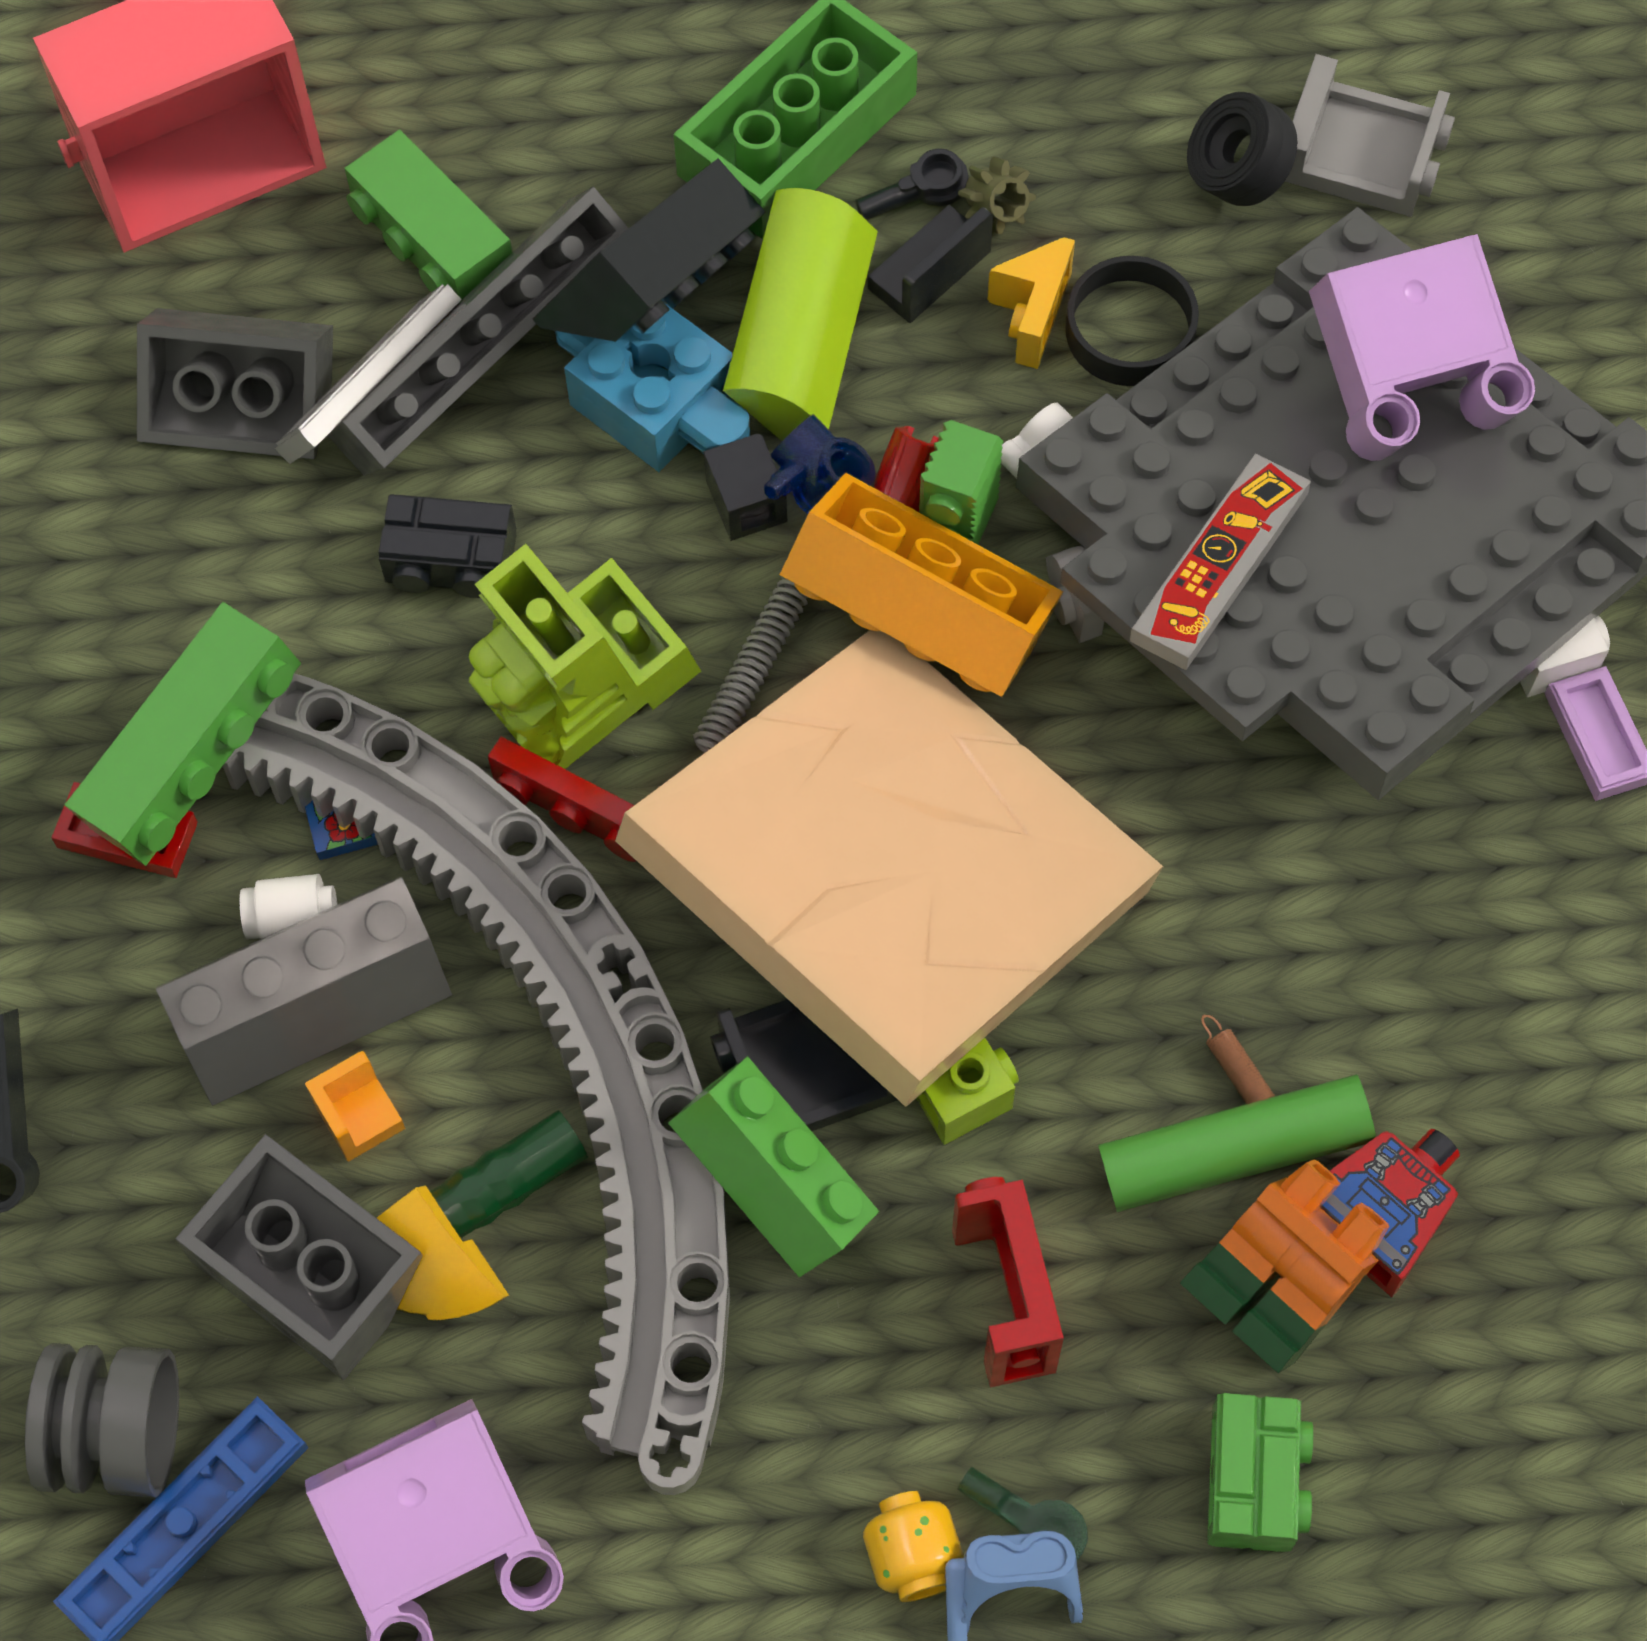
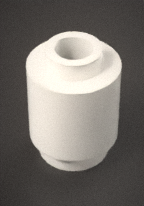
[240,874,338,940]

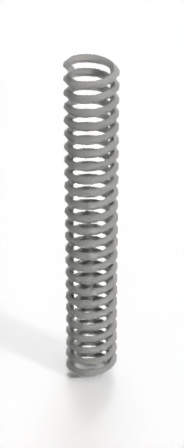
[693,577,809,753]

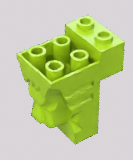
[469,543,701,769]

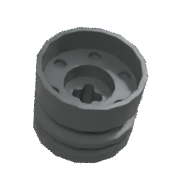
[25,1343,179,1497]

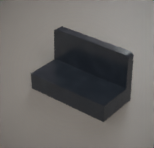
[868,205,993,323]

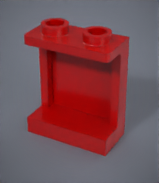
[952,1177,1064,1388]

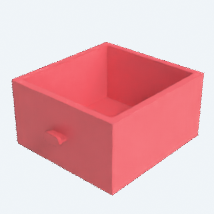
[33,0,327,253]

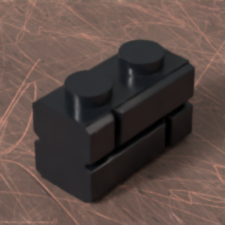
[379,494,517,598]

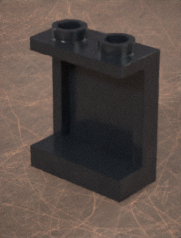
[710,999,898,1131]

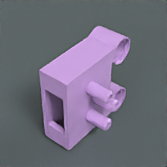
[1309,234,1535,461]
[305,1399,564,1641]

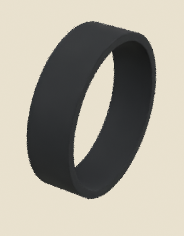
[1065,256,1199,386]

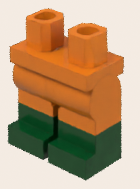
[1180,1159,1390,1374]

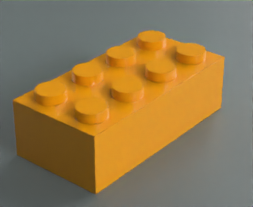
[779,473,1064,697]

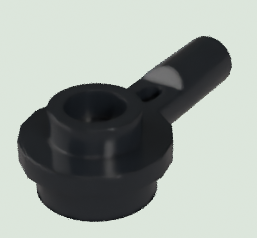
[855,149,969,220]

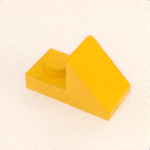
[987,237,1075,369]

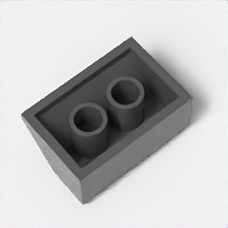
[137,308,333,459]
[175,1134,423,1381]

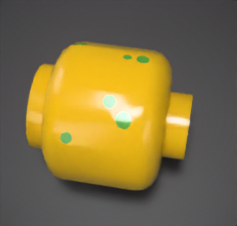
[863,1491,964,1602]

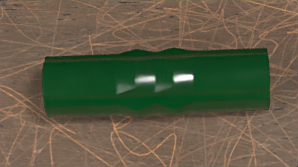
[430,1110,588,1238]

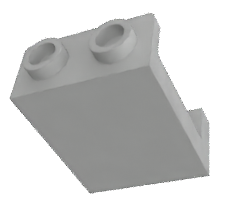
[1285,54,1455,217]

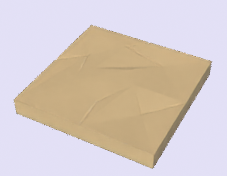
[615,630,1163,1107]

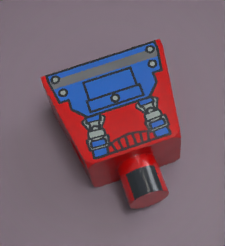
[1320,1129,1460,1298]

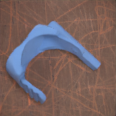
[945,1531,1083,1641]

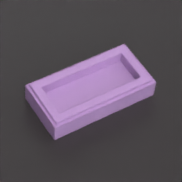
[1544,666,1647,801]

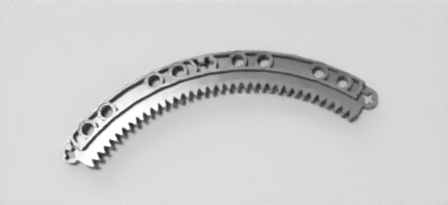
[223,673,730,1495]

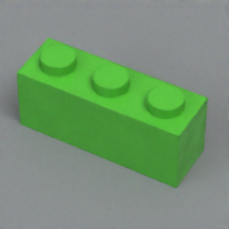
[344,129,512,299]
[668,1056,879,1277]

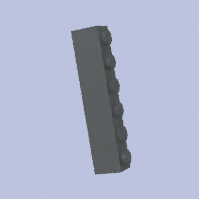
[327,186,629,476]

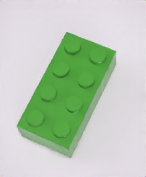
[674,0,917,239]

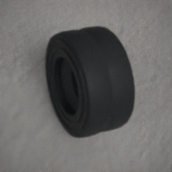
[1187,92,1298,206]

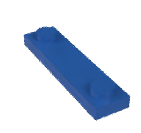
[53,1396,309,1641]

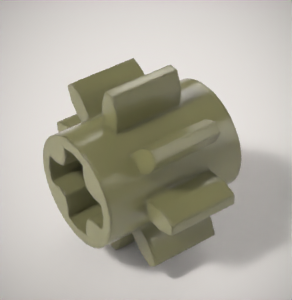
[958,156,1036,234]

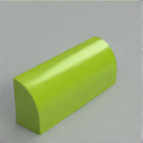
[723,188,878,441]

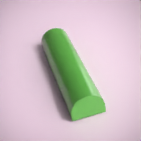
[1098,1074,1376,1212]

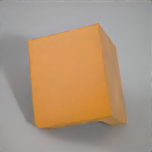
[305,1051,406,1162]

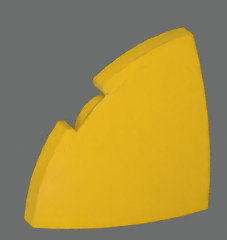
[377,1185,509,1320]

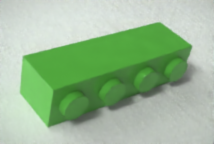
[65,602,301,866]

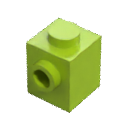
[916,1038,1019,1145]

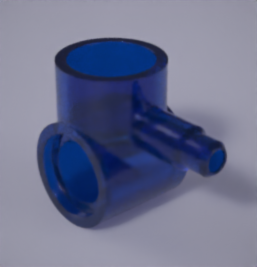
[763,414,876,514]

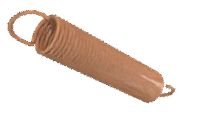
[1201,1014,1275,1104]

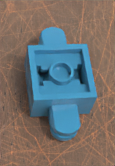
[555,304,750,472]

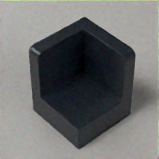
[703,434,788,541]

